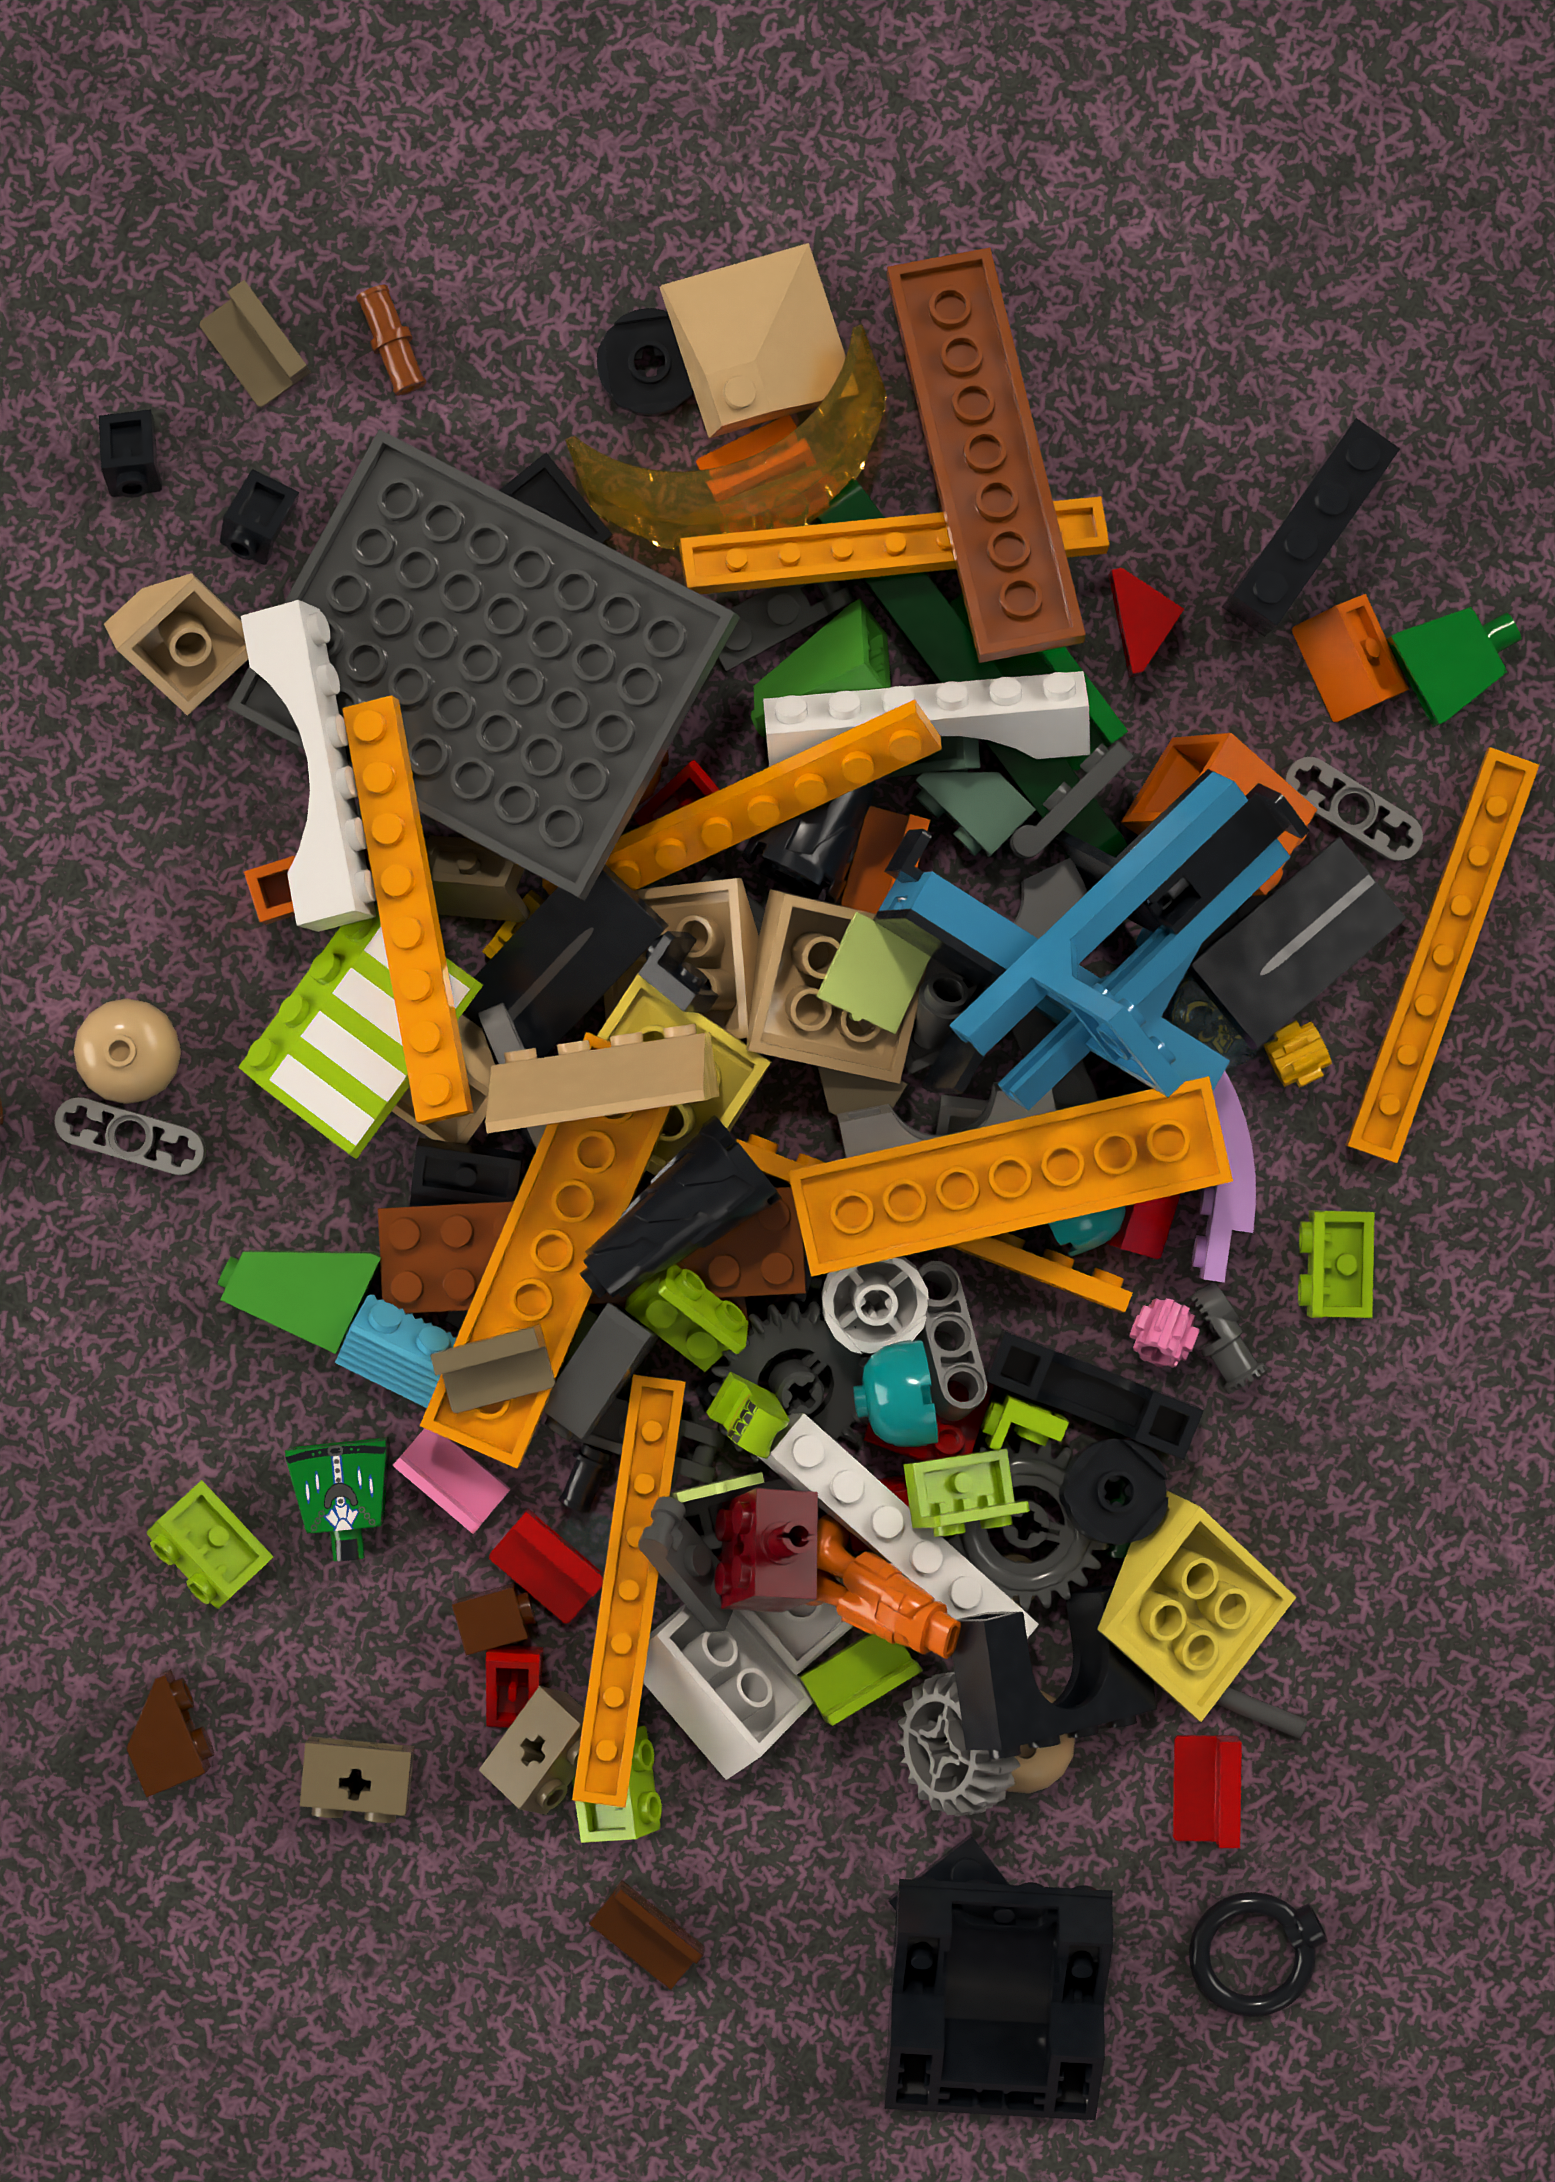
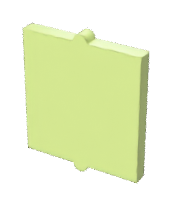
[816,912,931,1034]
[670,1472,765,1503]

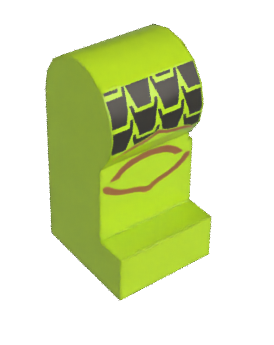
[707,1371,790,1459]

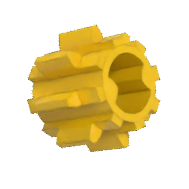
[1264,1020,1332,1088]

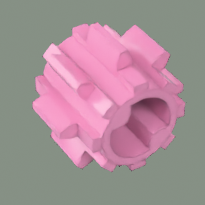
[1129,1298,1200,1368]

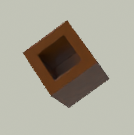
[452,1582,536,1656]

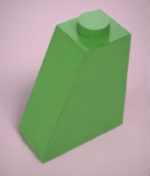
[751,599,891,739]
[218,1250,382,1354]

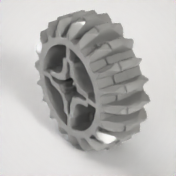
[897,1671,1020,1816]

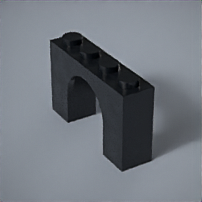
[1222,418,1400,637]
[952,1584,1157,1759]

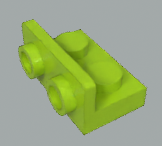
[625,1264,748,1372]
[980,1392,1069,1451]
[146,1480,273,1609]
[572,1726,662,1843]

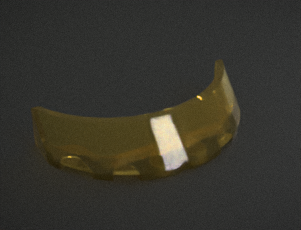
[565,324,887,551]

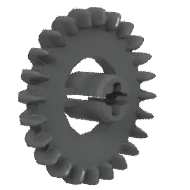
[708,1300,873,1463]
[946,1437,1110,1611]

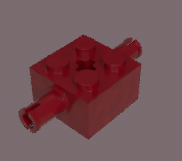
[714,1488,818,1612]

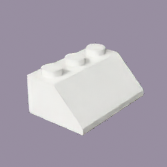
[643,1604,814,1780]

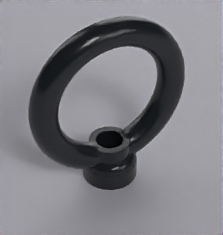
[1189,1892,1328,2017]

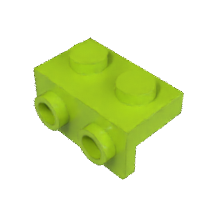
[1298,1210,1375,1318]
[903,1448,1029,1537]

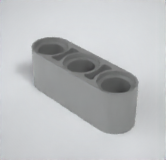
[914,1261,987,1421]

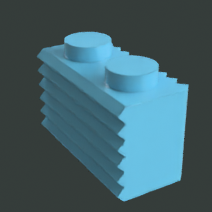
[335,1295,457,1408]

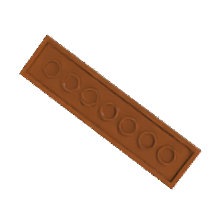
[886,247,1086,663]
[378,1187,807,1313]

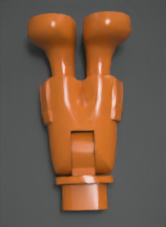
[806,1514,961,1659]

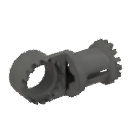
[1189,1281,1268,1394]

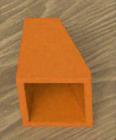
[1121,733,1317,896]

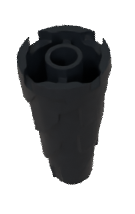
[742,779,877,904]
[579,1115,783,1298]

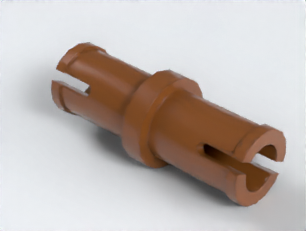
[356,284,427,396]

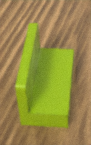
[798,1634,923,1726]

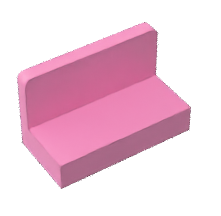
[393,1428,511,1534]

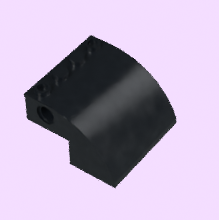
[884,1876,1113,2120]

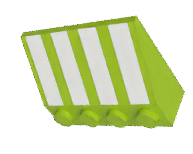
[238,904,483,1159]

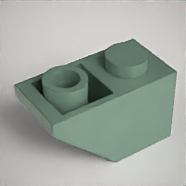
[915,772,1036,857]

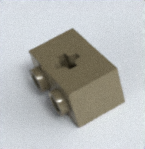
[479,1686,585,1815]
[300,1736,415,1823]

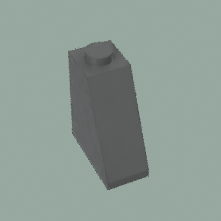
[543,1303,661,1442]

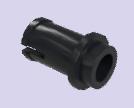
[558,1443,613,1513]

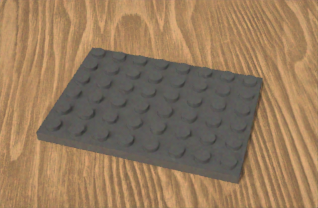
[227,429,740,901]

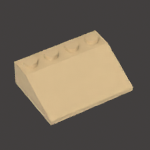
[485,1024,719,1133]

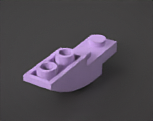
[1192,1071,1256,1283]

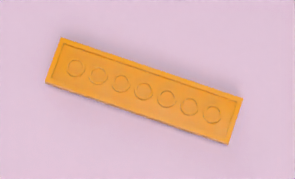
[420,1032,673,1468]
[788,1076,1233,1277]

